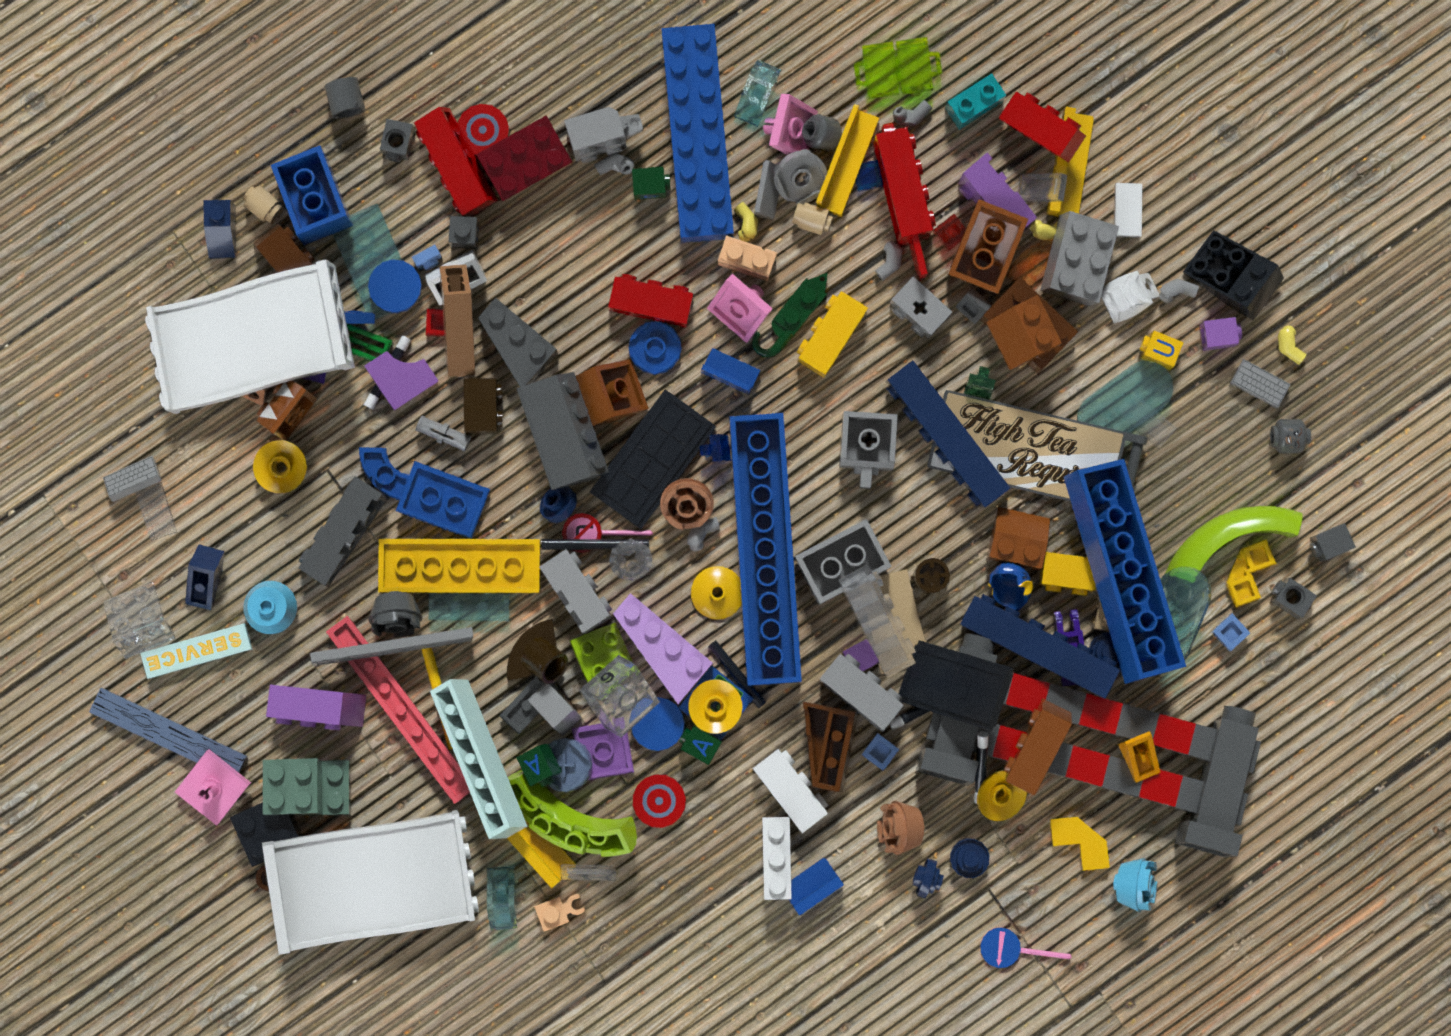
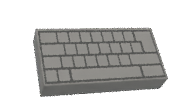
[1230,359,1291,409]
[103,456,162,502]

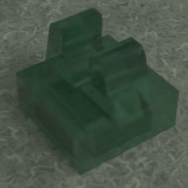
[963,366,996,400]

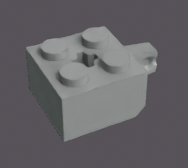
[564,107,643,163]
[839,411,898,489]

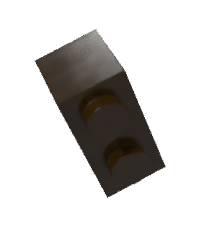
[464,378,503,435]

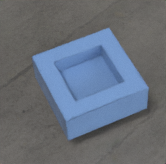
[412,245,442,271]
[1211,613,1250,651]
[861,733,899,771]

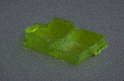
[854,37,942,99]

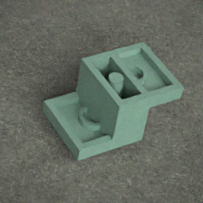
[263,758,350,816]

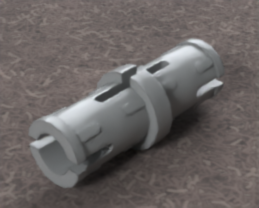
[415,415,471,452]

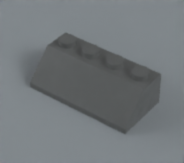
[517,372,609,490]

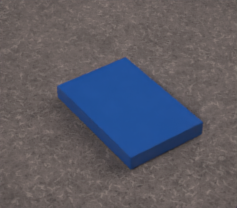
[396,461,490,539]

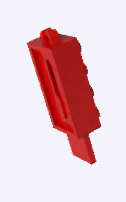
[873,122,936,281]

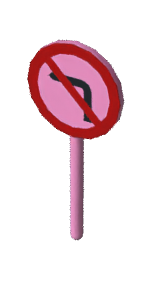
[562,513,653,553]

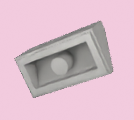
[754,160,779,220]

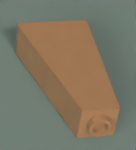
[439,264,475,377]

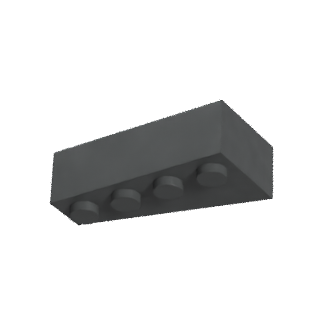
[299,476,388,587]

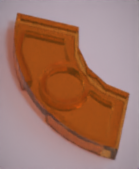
[1007,239,1053,286]

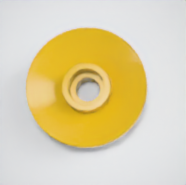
[253,440,307,494]
[691,566,742,620]
[688,680,742,734]
[977,770,1027,821]

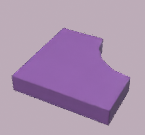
[364,351,438,410]

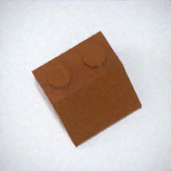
[986,295,1062,371]
[576,359,649,427]
[986,507,1050,571]

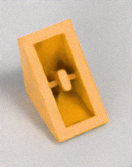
[1118,731,1160,783]

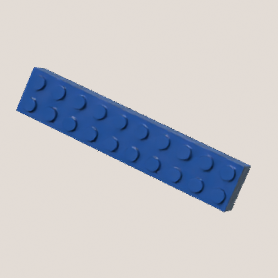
[729,413,802,686]

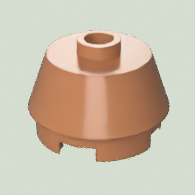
[660,478,714,530]
[877,801,925,855]

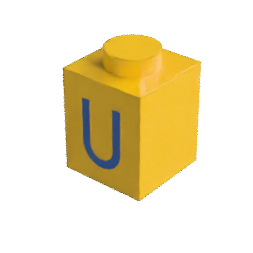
[1139,331,1184,370]

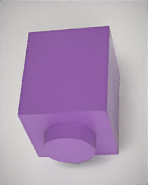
[1199,317,1242,351]

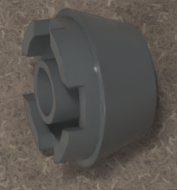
[368,591,423,638]

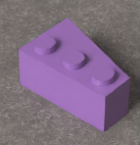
[958,152,1037,230]
[266,685,366,730]

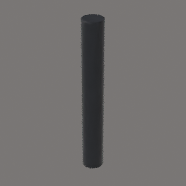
[708,640,766,709]

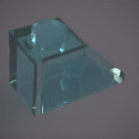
[734,59,781,127]
[487,866,517,931]

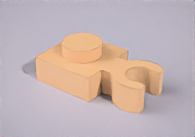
[534,894,585,932]

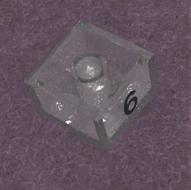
[579,655,660,738]

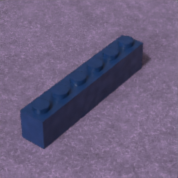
[886,360,1010,509]
[960,594,1120,699]

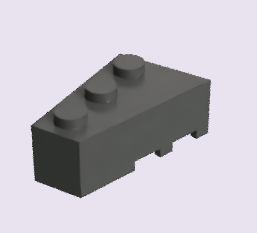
[478,297,558,387]

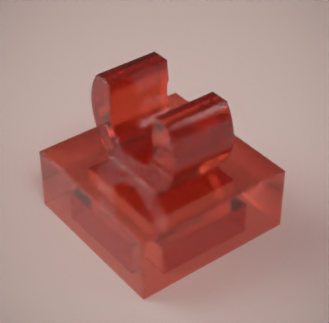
[933,214,966,252]

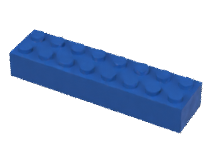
[662,24,734,243]
[1064,459,1186,684]

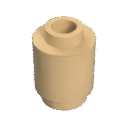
[243,186,284,224]
[792,202,833,235]

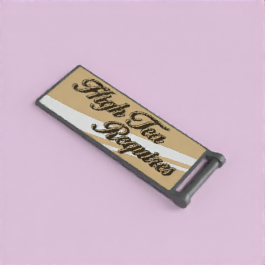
[927,390,1148,501]

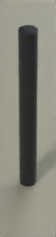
[542,539,649,550]

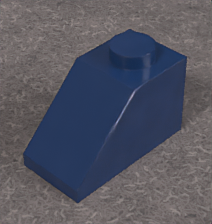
[203,200,236,259]
[185,544,225,610]

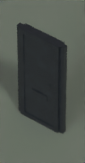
[590,389,717,529]
[898,640,1014,731]

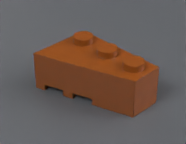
[1003,698,1072,796]

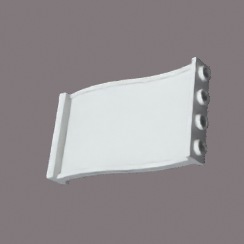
[145,259,355,414]
[262,810,479,955]

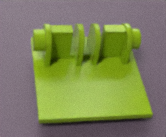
[570,622,637,690]

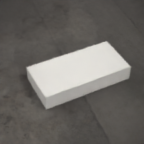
[1114,183,1142,238]

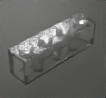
[838,565,916,678]

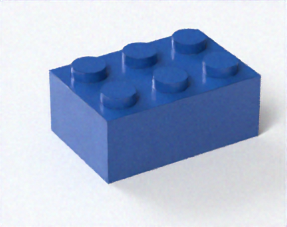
[271,145,353,245]

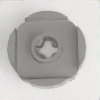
[773,149,827,204]

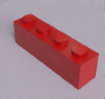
[414,107,498,216]

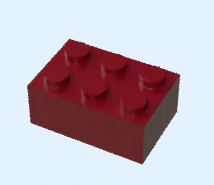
[476,115,572,201]

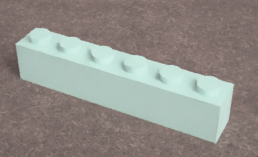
[430,679,528,839]

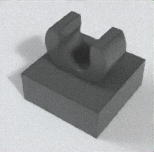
[956,288,992,324]

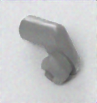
[893,100,932,126]
[594,153,634,176]
[875,241,902,281]
[1159,279,1199,303]
[687,517,720,552]

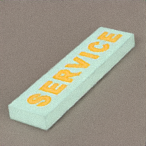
[140,623,253,679]

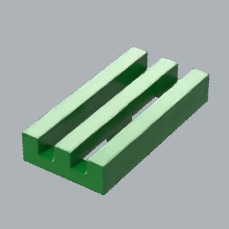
[346,323,393,361]

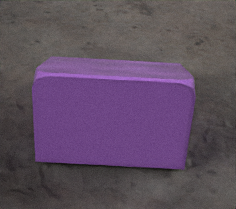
[843,639,879,672]

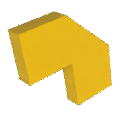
[1225,539,1276,608]
[1049,816,1110,871]

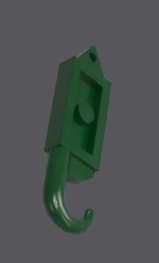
[752,273,828,358]

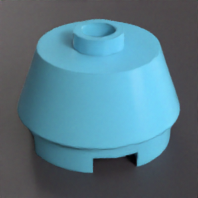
[243,581,297,634]
[1113,858,1157,912]

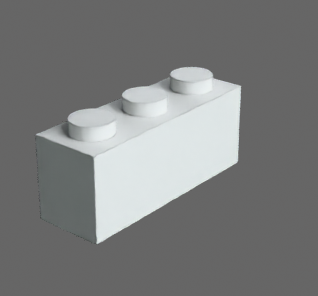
[752,749,828,833]
[762,817,792,900]

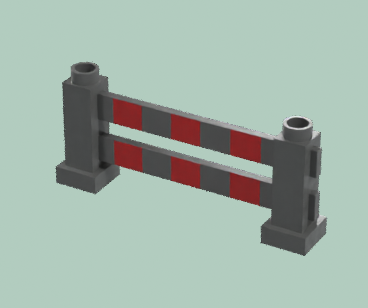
[915,634,1261,858]

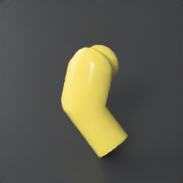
[734,202,758,242]
[1030,220,1058,241]
[1278,325,1307,365]

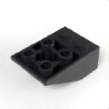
[1183,230,1284,321]

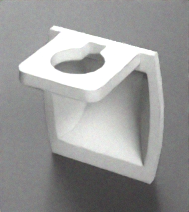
[1101,271,1159,323]

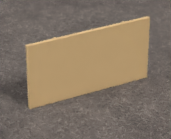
[859,569,926,675]

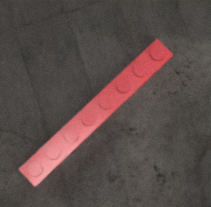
[326,616,470,804]

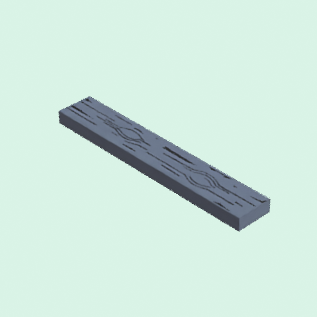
[89,688,248,773]

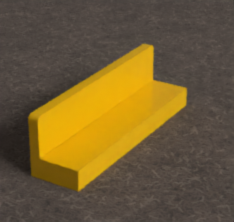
[816,104,880,217]
[1046,107,1094,217]
[507,820,576,888]

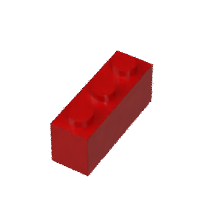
[999,91,1086,163]
[608,274,693,328]

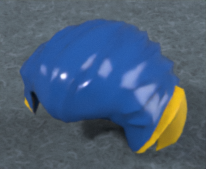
[988,562,1033,611]

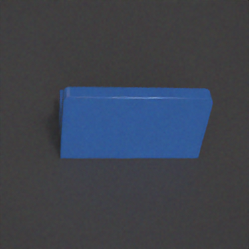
[701,348,760,395]
[788,858,844,916]

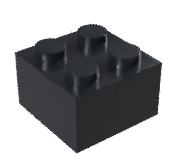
[230,802,303,867]

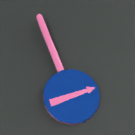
[980,927,1072,968]

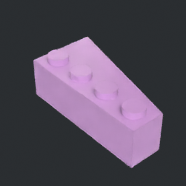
[613,593,713,704]

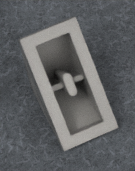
[528,683,582,736]

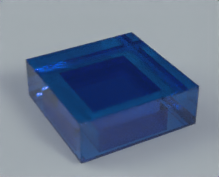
[855,160,884,192]

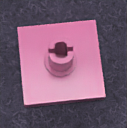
[763,94,818,155]
[707,274,773,343]
[175,749,251,826]

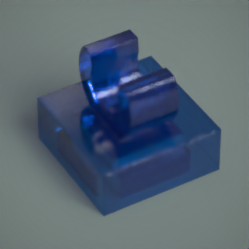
[700,434,732,463]

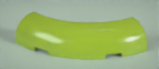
[1164,506,1303,584]
[508,770,637,857]

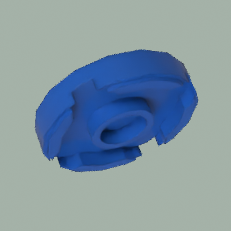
[368,259,422,314]
[629,321,682,375]
[631,697,684,751]

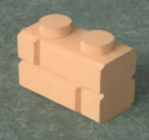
[718,236,777,282]

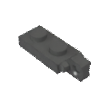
[499,674,564,734]

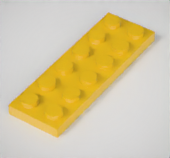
[378,539,540,593]

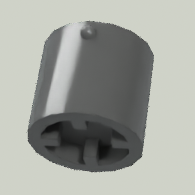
[324,77,366,119]

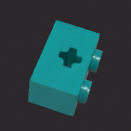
[945,73,1006,130]

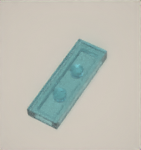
[428,593,510,621]

